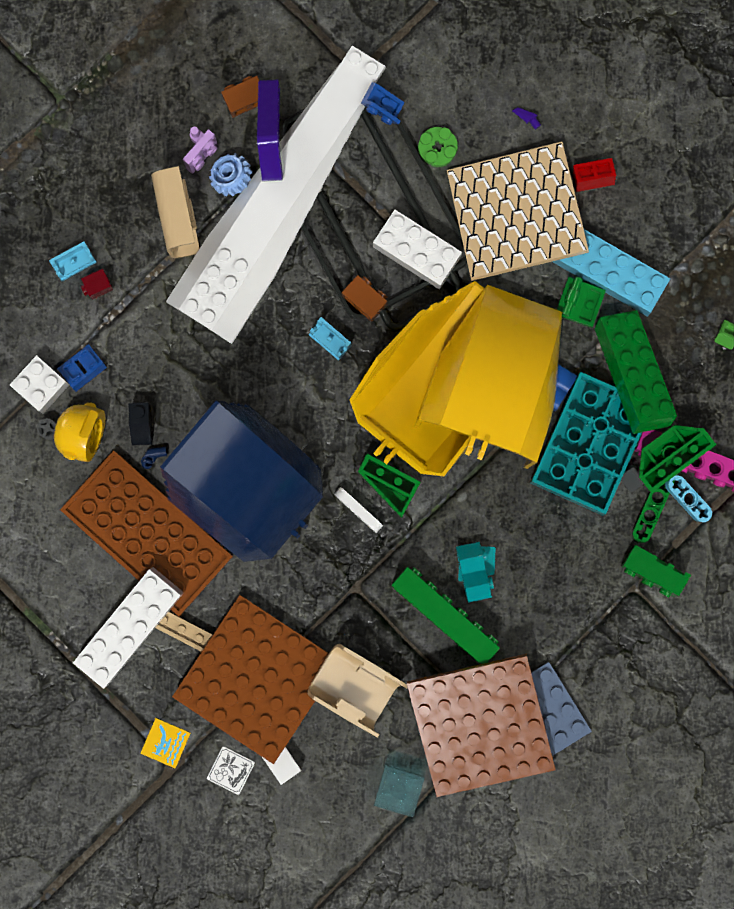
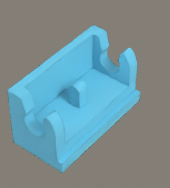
[49,242,97,281]
[309,317,351,361]

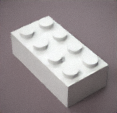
[373,210,462,290]

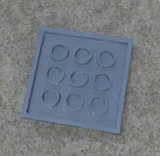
[531,662,592,756]

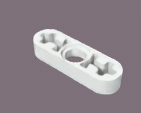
[334,487,383,533]

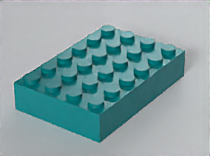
[530,372,642,516]

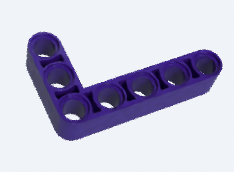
[257,79,283,182]

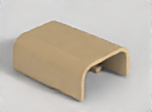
[151,166,200,258]
[308,644,408,738]

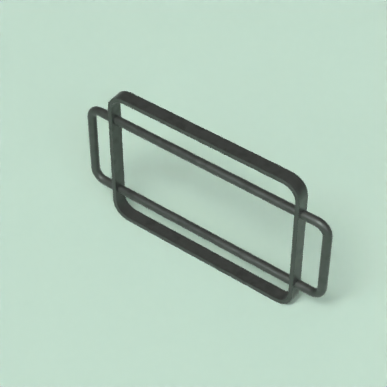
[281,106,467,331]

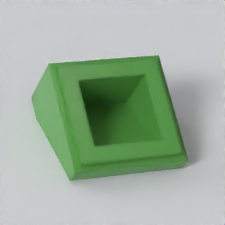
[714,320,734,350]

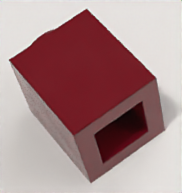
[80,269,113,300]

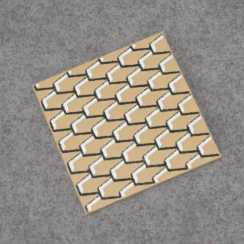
[447,142,589,281]

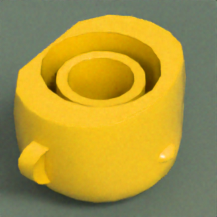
[54,403,106,462]

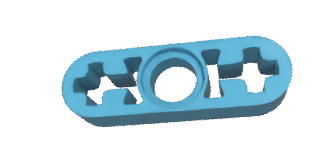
[665,475,712,522]

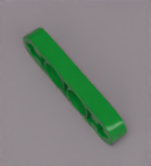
[632,481,675,543]

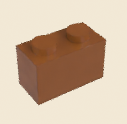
[221,76,259,118]
[342,275,388,322]

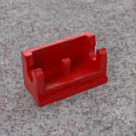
[573,158,616,192]

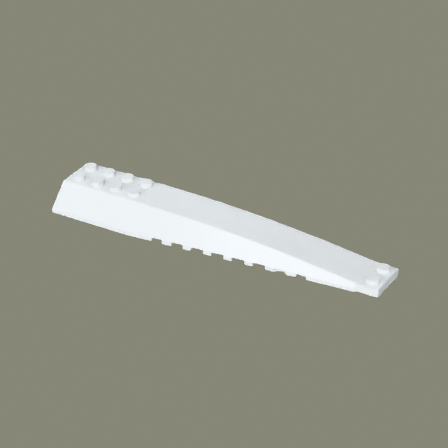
[166,46,386,344]

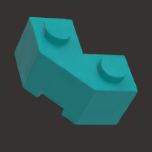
[456,542,494,603]

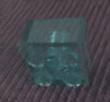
[374,764,425,817]

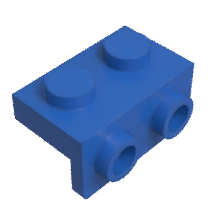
[361,82,404,125]

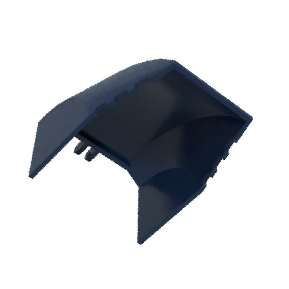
[160,401,323,562]

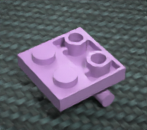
[183,127,218,174]

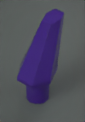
[513,107,541,130]

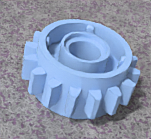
[209,153,252,196]

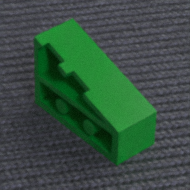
[358,454,421,519]
[621,545,691,598]

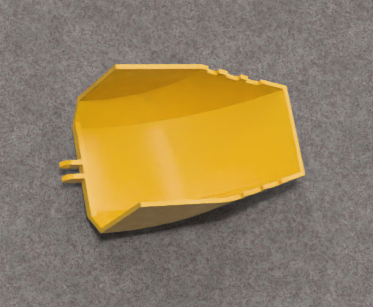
[349,281,485,476]
[414,285,562,469]

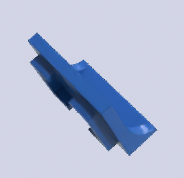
[58,344,107,392]

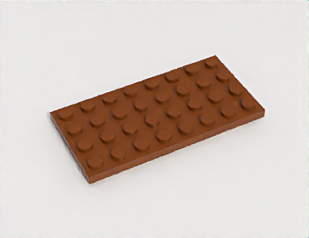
[60,451,233,617]

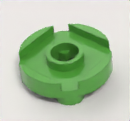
[418,127,458,167]

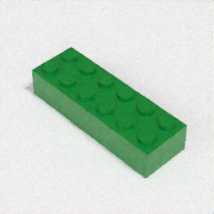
[594,310,677,434]
[391,567,500,664]

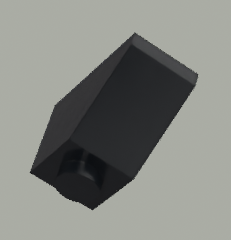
[128,403,152,446]

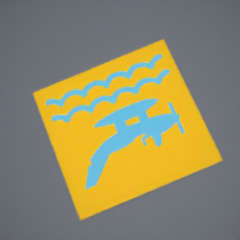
[140,718,191,768]

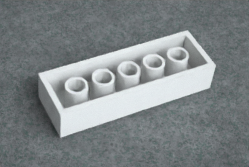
[73,567,184,689]

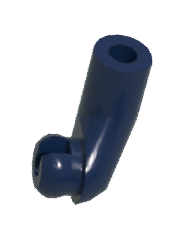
[141,446,167,469]

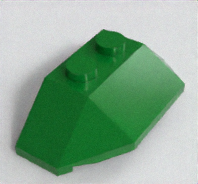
[639,425,716,493]

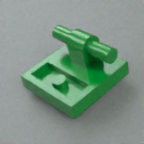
[557,277,606,328]

